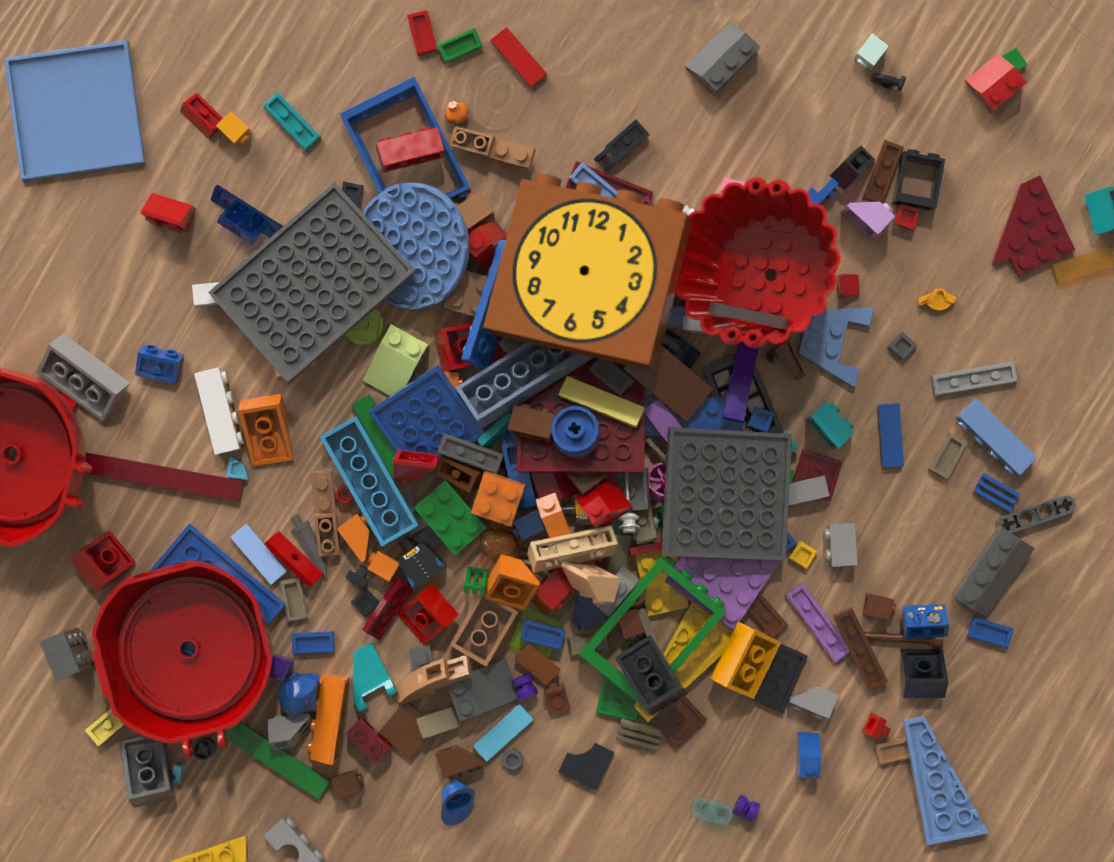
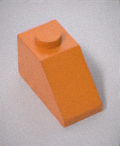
[536,493,571,545]
[337,514,371,562]

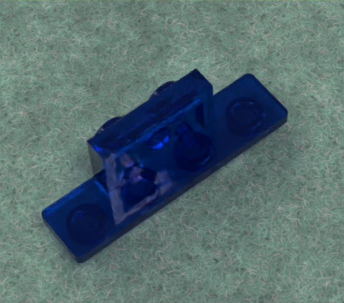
[211,185,283,244]

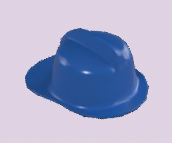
[441,779,475,825]

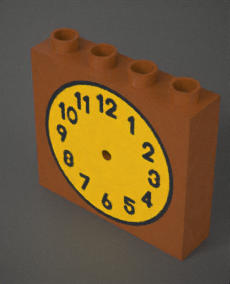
[483,173,693,371]

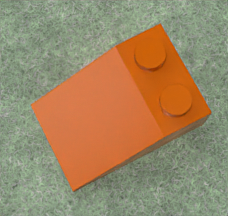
[238,394,294,467]

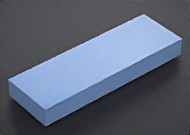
[230,524,287,585]

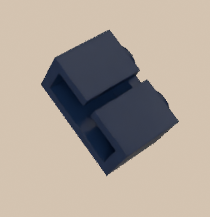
[512,510,545,541]

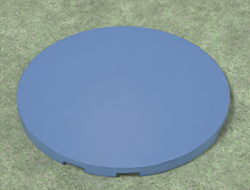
[363,183,469,309]

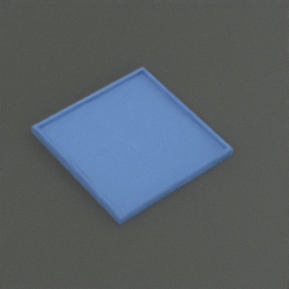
[4,40,146,182]

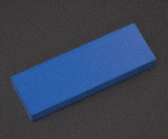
[878,403,904,467]

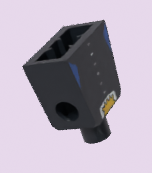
[398,536,447,589]

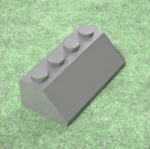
[36,333,130,422]

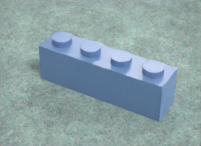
[955,399,1037,476]

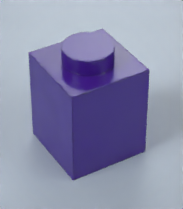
[269,653,294,681]

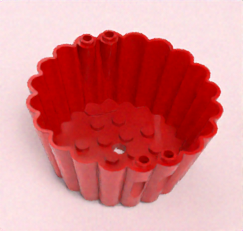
[675,177,841,348]

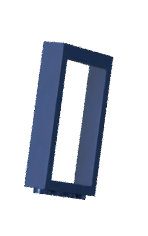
[340,77,471,201]

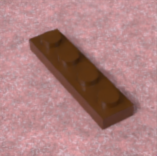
[833,607,888,691]

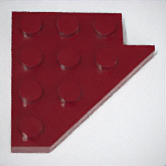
[991,175,1075,277]

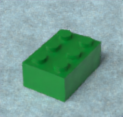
[414,480,488,555]

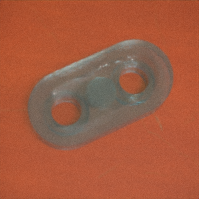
[691,797,733,825]

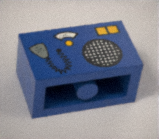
[901,604,949,639]

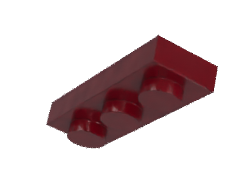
[362,577,414,640]

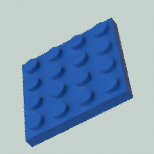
[369,364,485,467]

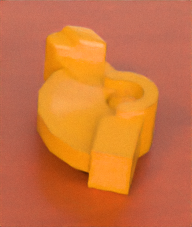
[918,288,957,310]

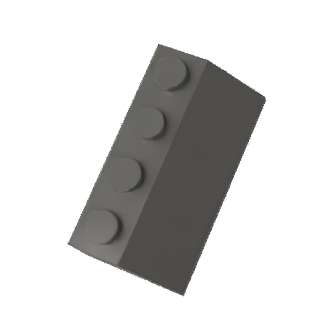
[952,525,1035,617]

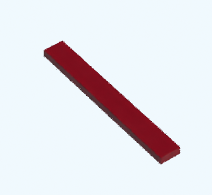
[86,452,244,501]

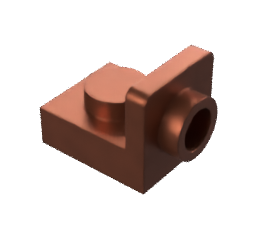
[544,682,570,714]

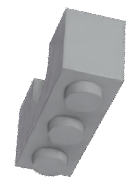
[263,815,325,862]

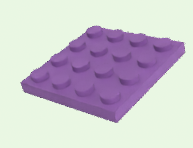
[664,556,780,630]

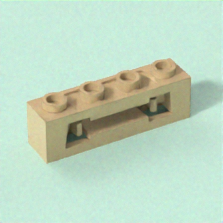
[528,526,618,573]

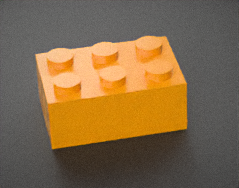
[710,621,781,699]

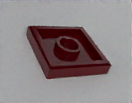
[792,449,843,501]

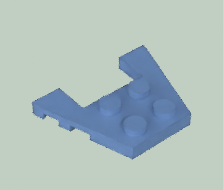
[798,307,874,387]

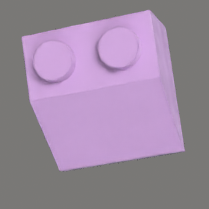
[841,202,895,240]

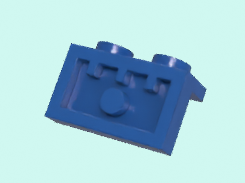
[135,345,184,384]

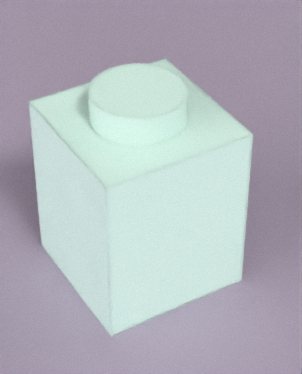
[854,34,888,70]

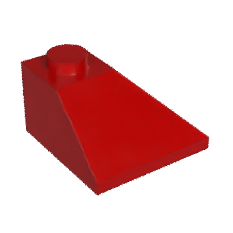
[393,450,439,483]
[575,475,633,529]

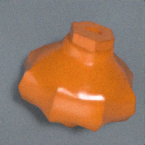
[444,101,470,124]

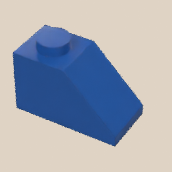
[796,732,821,778]

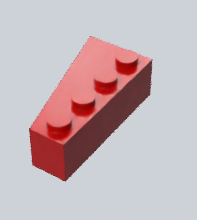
[530,535,605,614]

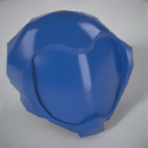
[278,673,320,716]

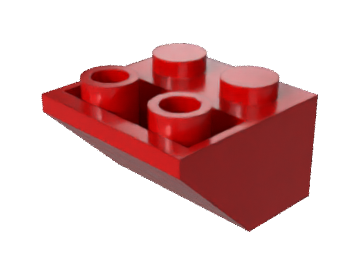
[140,193,196,233]

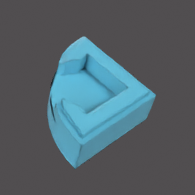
[227,457,249,480]
[172,762,186,784]

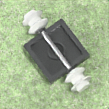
[611,467,651,533]

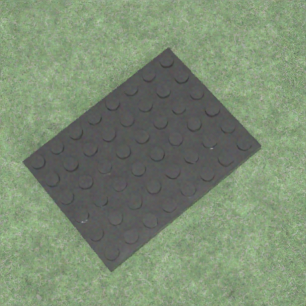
[208,182,417,384]

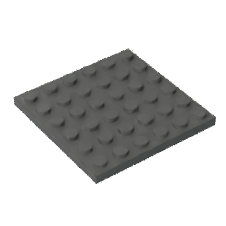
[662,427,792,561]

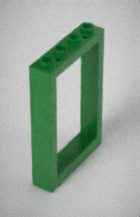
[579,555,726,708]

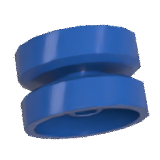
[552,406,600,458]

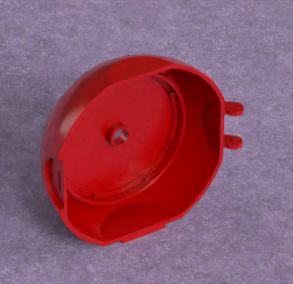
[0,368,93,547]
[91,561,273,759]

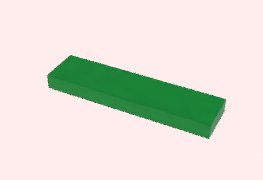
[352,394,397,477]

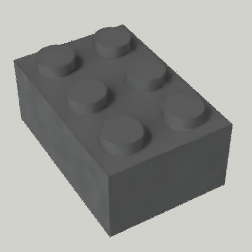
[40,628,94,681]

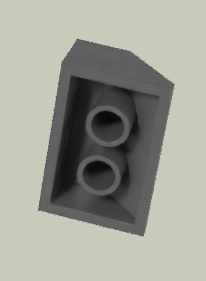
[685,23,760,96]

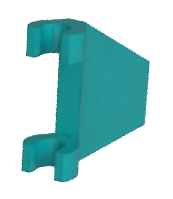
[353,642,398,712]

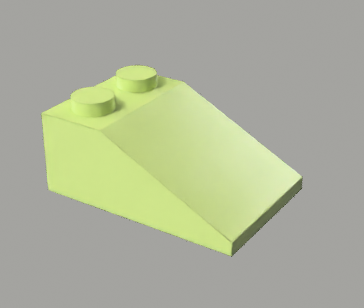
[362,324,429,396]

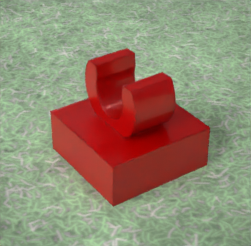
[862,712,891,739]

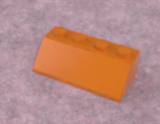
[307,673,349,765]

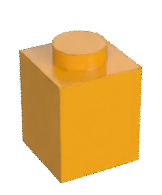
[216,111,251,147]

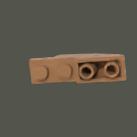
[449,126,536,170]
[310,470,340,557]
[397,655,472,704]

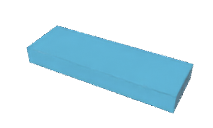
[473,703,534,762]

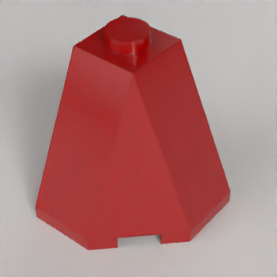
[469,220,507,274]

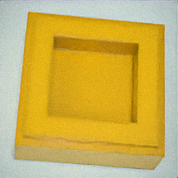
[789,541,817,569]

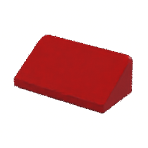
[180,93,223,139]

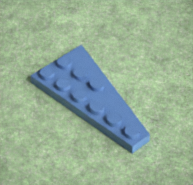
[902,716,989,845]

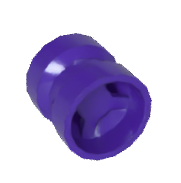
[512,673,538,700]
[732,795,760,823]

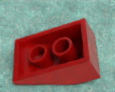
[435,323,507,372]

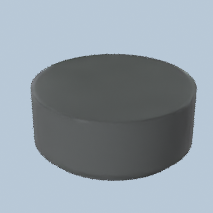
[502,749,523,771]

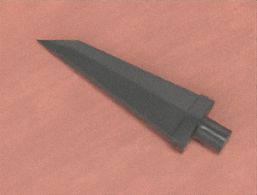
[290,514,327,581]

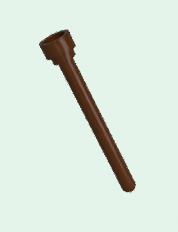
[841,632,943,649]

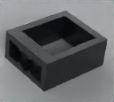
[892,149,945,211]

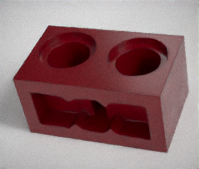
[346,716,392,764]

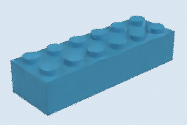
[320,416,420,547]

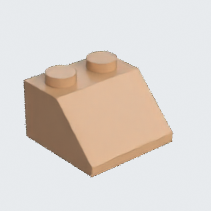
[561,562,621,605]

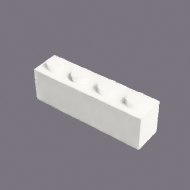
[194,367,244,455]

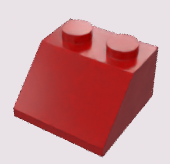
[965,54,1028,113]
[70,530,136,593]
[398,584,459,645]

